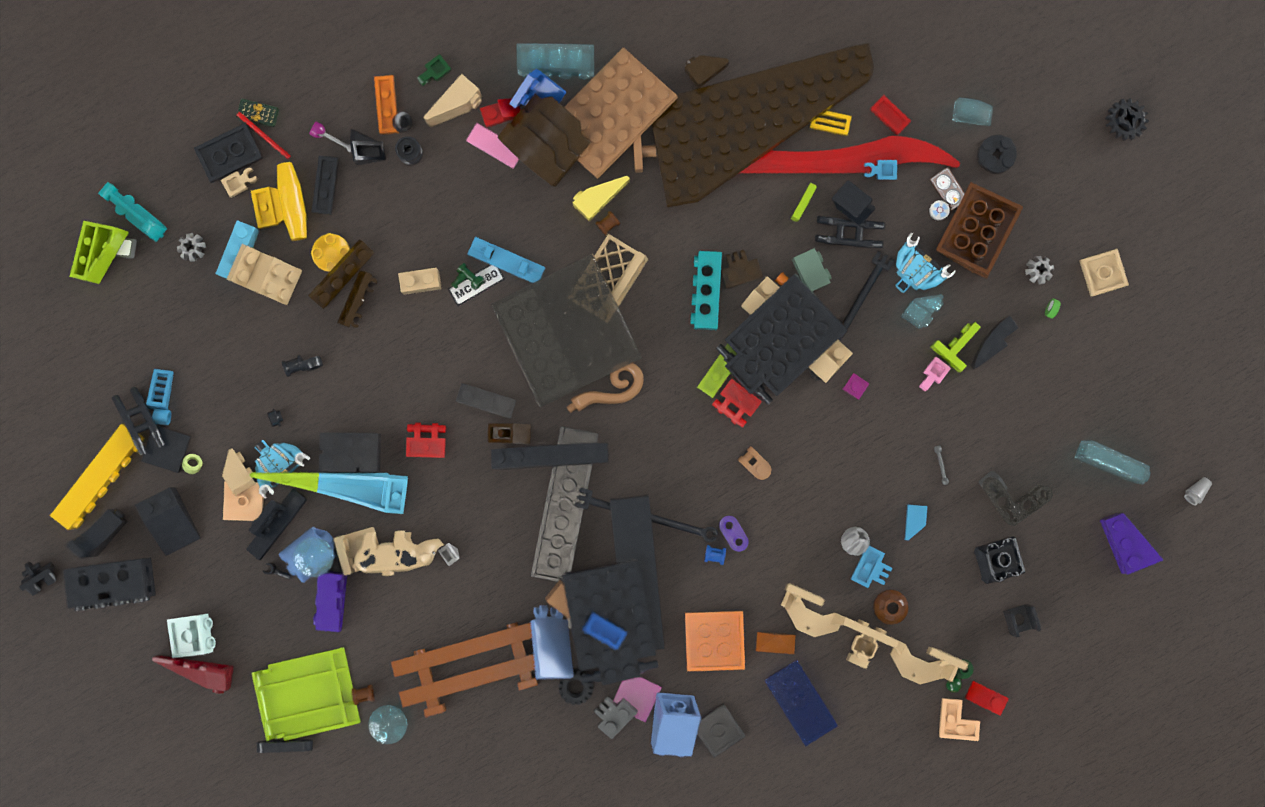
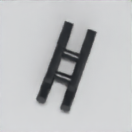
[815,216,885,248]
[112,387,165,455]

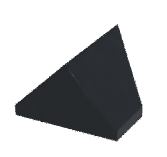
[350,128,386,165]

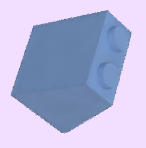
[651,693,701,757]

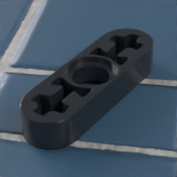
[256,739,313,753]

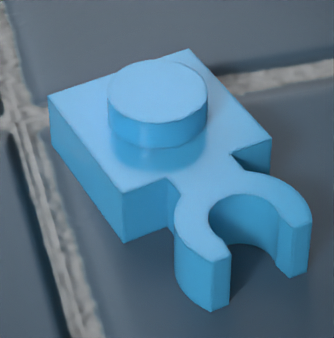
[863,160,897,180]

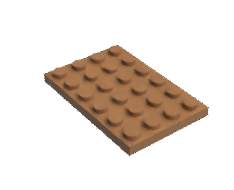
[564,47,678,179]

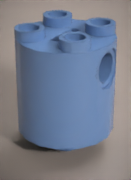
[279,527,337,583]

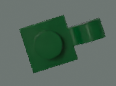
[417,54,452,86]

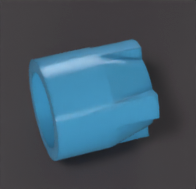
[152,409,171,426]

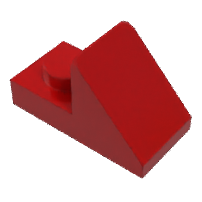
[480,98,520,128]
[964,681,1009,716]

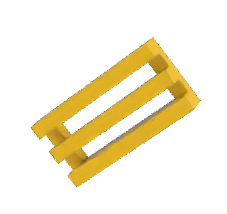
[810,111,852,136]

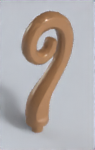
[566,362,644,413]

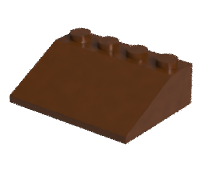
[936,182,1023,279]

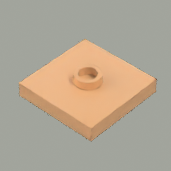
[223,481,264,521]

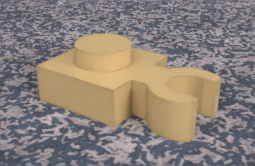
[221,167,258,198]

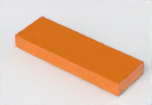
[374,75,399,134]

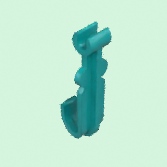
[98,182,167,242]

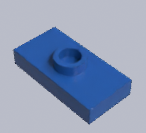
[583,613,627,650]

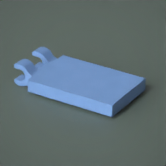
[531,605,574,679]

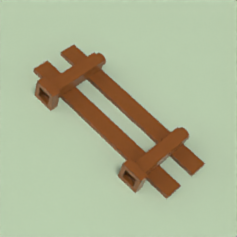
[391,622,539,717]

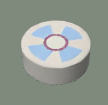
[929,201,950,220]

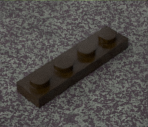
[308,239,375,309]

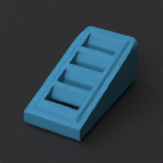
[146,369,174,410]

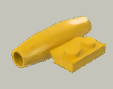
[251,162,307,241]

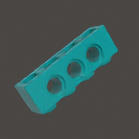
[691,251,722,330]

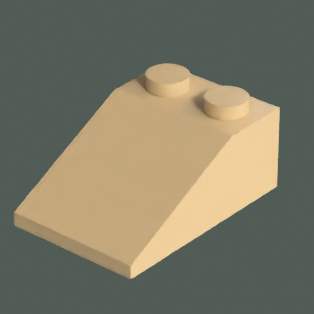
[424,74,482,127]

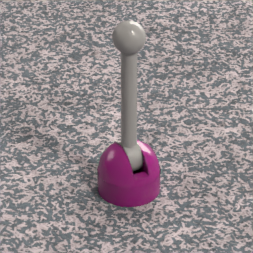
[309,121,351,152]

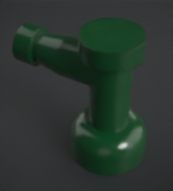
[451,263,485,291]

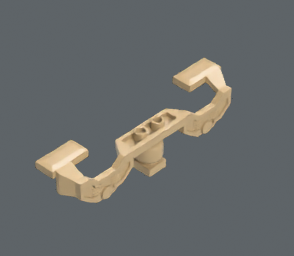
[781,584,968,684]

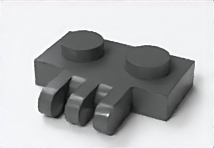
[594,697,638,739]

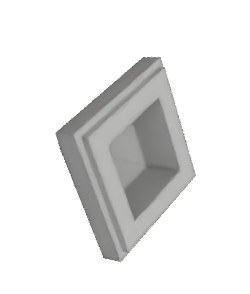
[438,543,460,566]

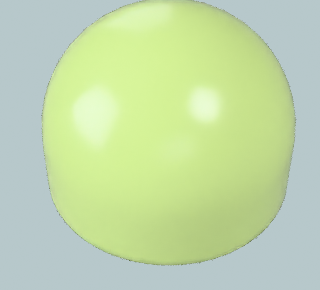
[182,454,202,474]

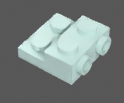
[167,614,215,658]

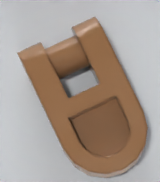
[737,446,771,480]

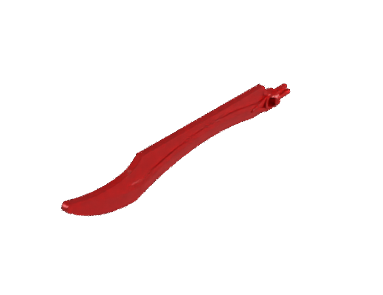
[740,136,960,173]

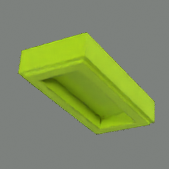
[791,183,817,222]

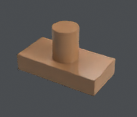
[633,135,656,173]

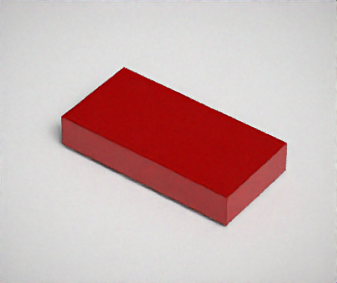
[870,95,911,135]

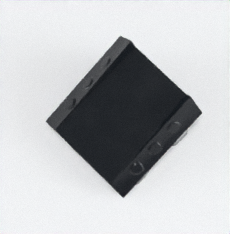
[974,536,1025,584]

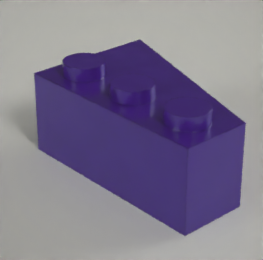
[313,571,347,632]

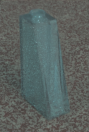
[1074,440,1151,484]

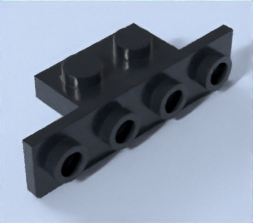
[246,488,307,560]

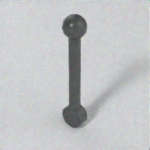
[934,445,949,485]

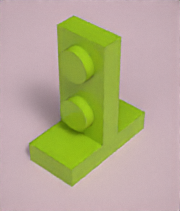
[930,322,981,373]

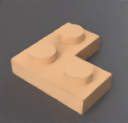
[939,698,980,741]

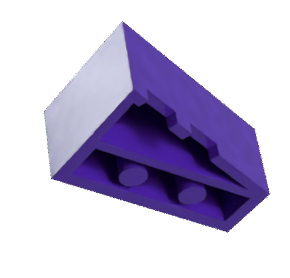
[1100,513,1163,574]

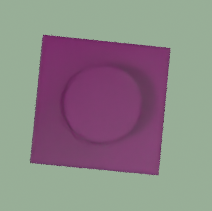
[842,373,869,400]

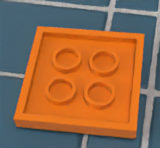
[685,611,745,671]

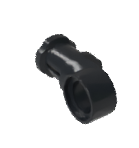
[281,355,323,377]

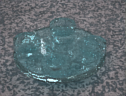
[294,538,333,577]
[368,705,407,744]

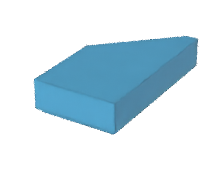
[905,505,927,540]

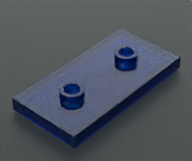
[764,659,838,746]

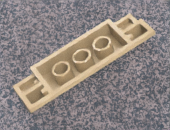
[741,276,853,383]

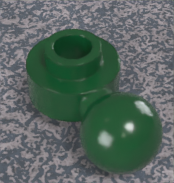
[946,659,973,693]

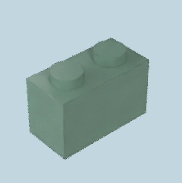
[792,248,832,292]

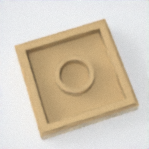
[1079,249,1129,297]

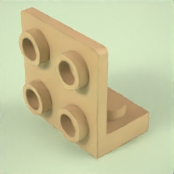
[333,527,379,575]

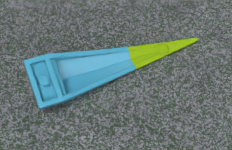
[250,473,408,514]

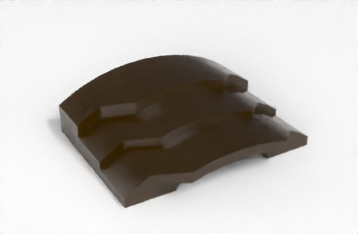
[497,93,591,187]

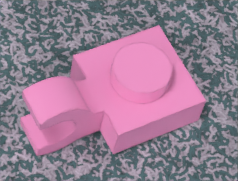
[919,357,951,391]

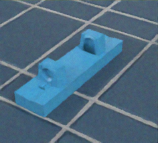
[468,237,545,285]

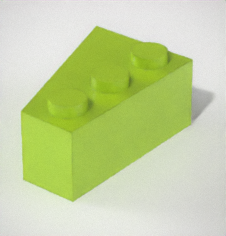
[70,221,129,284]

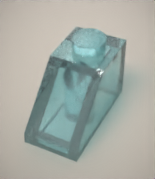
[952,97,993,126]

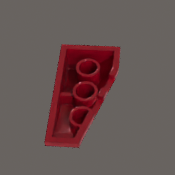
[152,655,234,693]

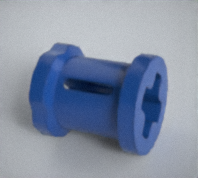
[704,545,726,565]

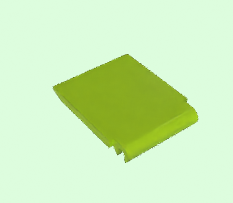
[251,647,361,741]

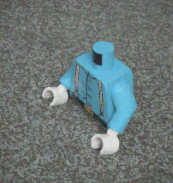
[896,233,955,293]
[255,440,310,499]

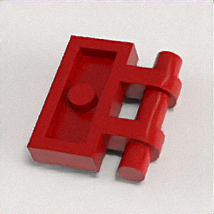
[712,379,762,428]
[406,423,446,458]

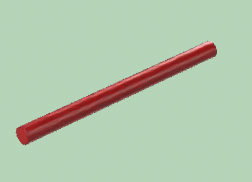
[237,112,291,160]

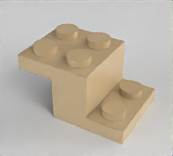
[227,244,302,305]

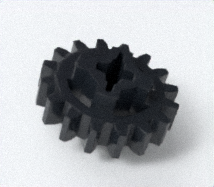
[1105,98,1149,141]

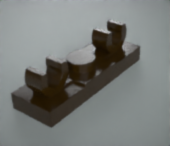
[337,270,378,328]

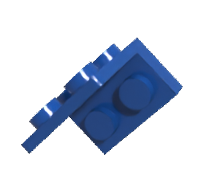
[509,69,566,108]

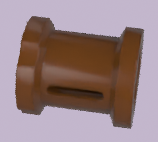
[595,211,620,236]
[351,684,375,705]

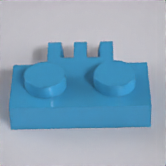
[850,546,892,588]

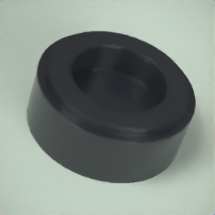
[392,112,412,132]

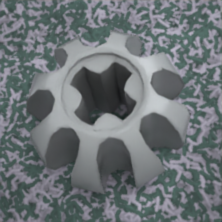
[177,233,206,262]
[1025,256,1054,284]
[841,527,870,556]

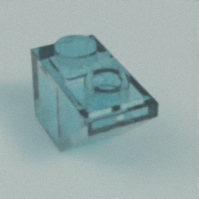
[901,294,944,329]

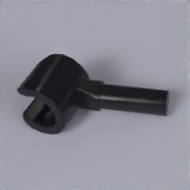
[263,563,291,579]

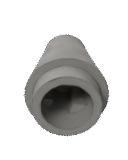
[1184,477,1212,506]

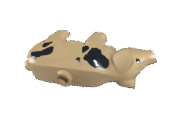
[353,531,444,576]

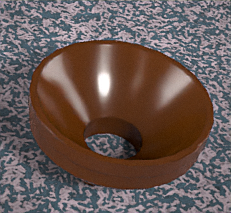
[873,589,909,625]

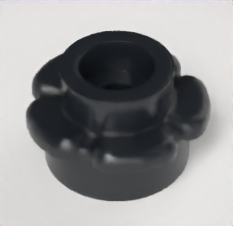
[267,409,283,427]

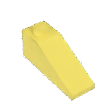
[573,176,630,221]

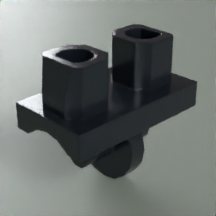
[19,562,57,596]

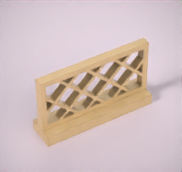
[568,234,648,323]

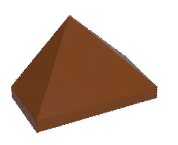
[756,632,796,654]

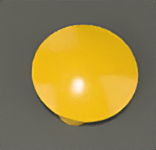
[311,233,350,272]

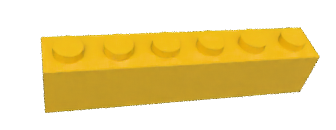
[50,424,145,530]

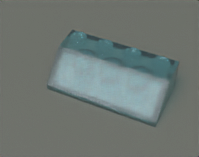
[517,44,595,79]

